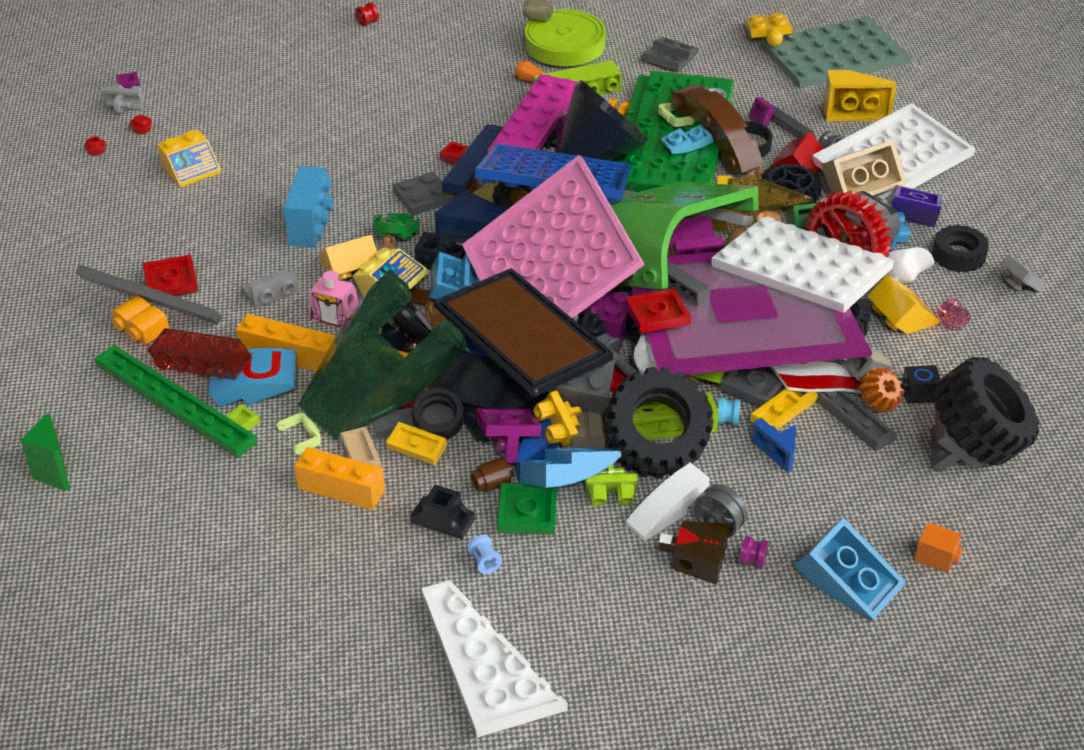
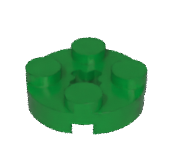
[372,213,420,238]

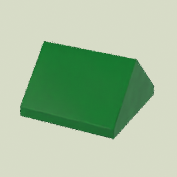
[20,413,70,491]

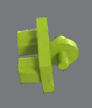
[585,464,637,506]

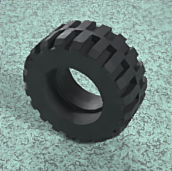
[934,357,1039,465]
[604,367,713,478]

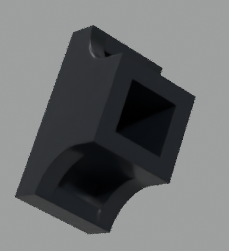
[410,484,475,540]

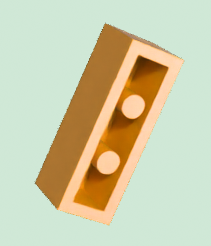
[294,447,385,510]

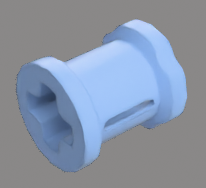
[467,535,502,574]

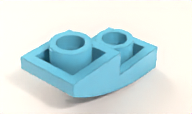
[661,124,714,154]

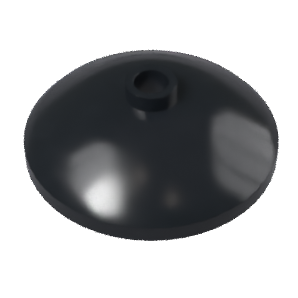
[385,284,440,345]

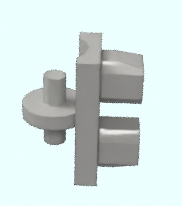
[102,84,144,113]

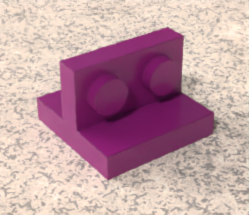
[475,408,541,463]

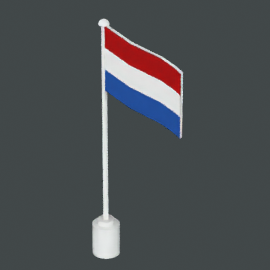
[770,359,862,393]

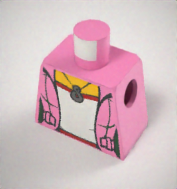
[309,271,363,331]

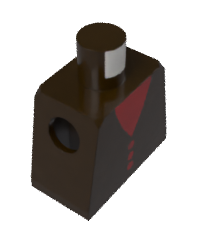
[658,521,730,584]

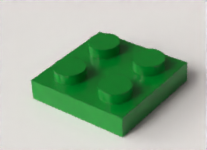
[497,483,557,534]

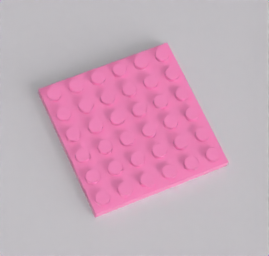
[462,155,645,318]

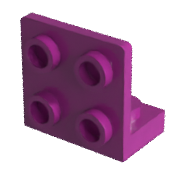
[668,216,724,256]

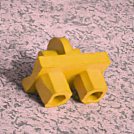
[533,390,583,447]

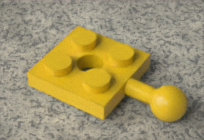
[745,13,792,46]

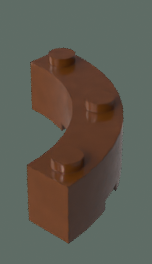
[670,84,764,174]

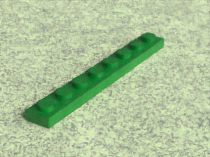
[94,345,257,458]

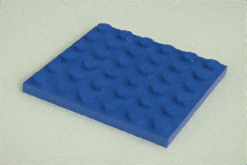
[475,143,632,203]

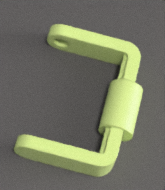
[658,102,696,127]
[276,413,321,454]

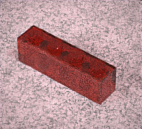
[147,328,252,380]

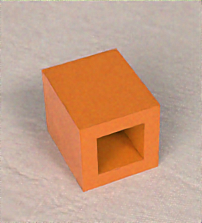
[914,522,964,573]

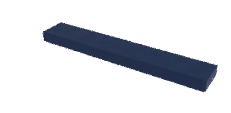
[442,124,503,193]

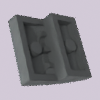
[641,37,699,72]

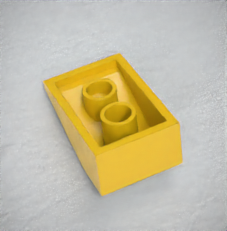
[823,70,897,121]

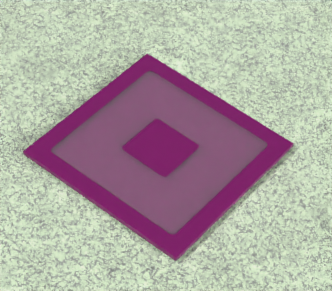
[630,251,872,375]

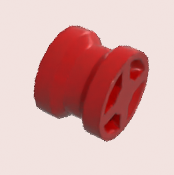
[355,2,379,26]

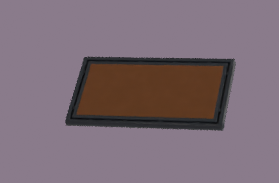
[433,268,613,397]

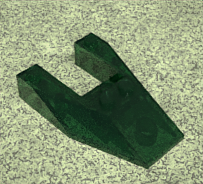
[298,269,468,441]

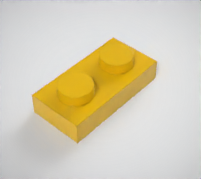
[386,422,448,466]

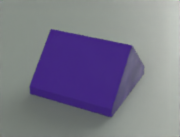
[891,185,942,228]

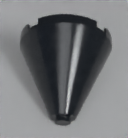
[556,80,648,161]

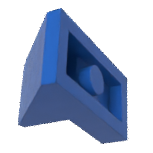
[751,418,797,473]

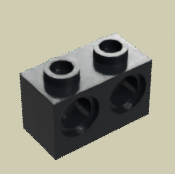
[414,231,469,270]

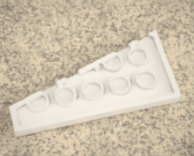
[421,580,568,738]

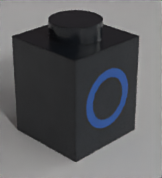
[899,365,941,404]

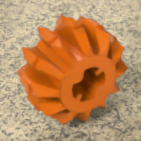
[858,367,905,413]

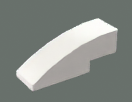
[626,462,710,542]

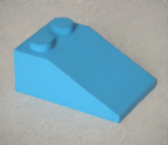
[794,518,906,621]

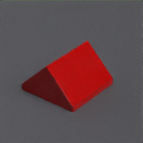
[769,131,823,173]

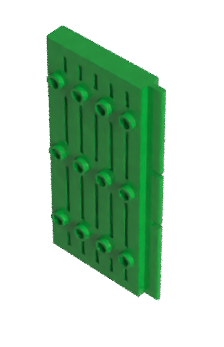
[613,71,734,192]

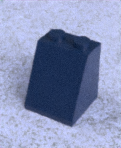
[434,190,507,239]

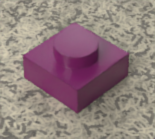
[116,72,140,89]
[749,97,775,127]

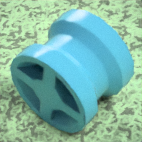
[718,397,741,426]

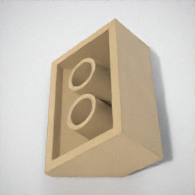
[821,140,907,196]

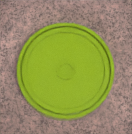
[524,9,606,66]

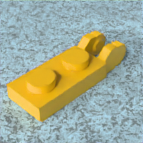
[750,389,818,430]

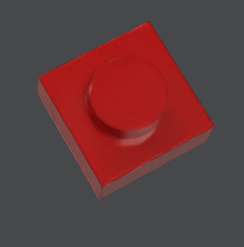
[440,141,469,164]

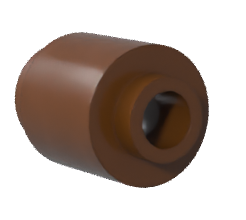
[470,457,514,492]

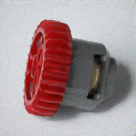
[805,191,900,257]

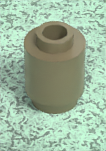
[523,0,553,21]

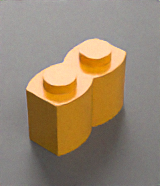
[111,295,170,345]

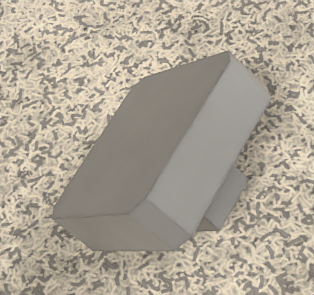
[1001,254,1047,292]

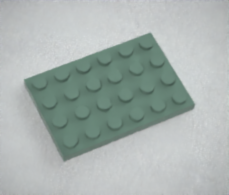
[761,17,910,88]

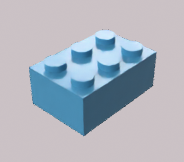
[283,166,334,248]

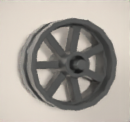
[693,484,748,538]

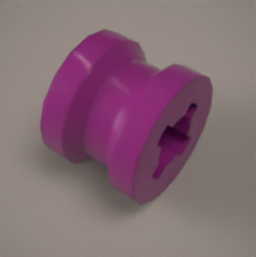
[739,536,769,569]

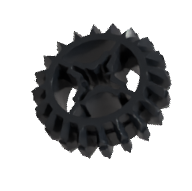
[759,162,822,212]

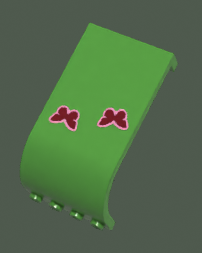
[609,182,759,289]

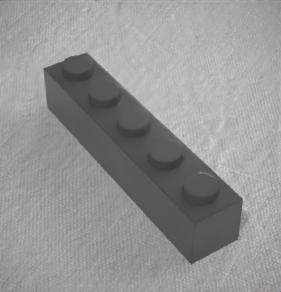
[667,260,710,306]

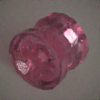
[938,298,971,330]

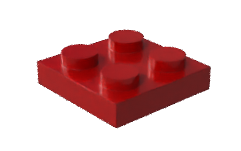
[142,254,199,296]
[625,289,691,333]

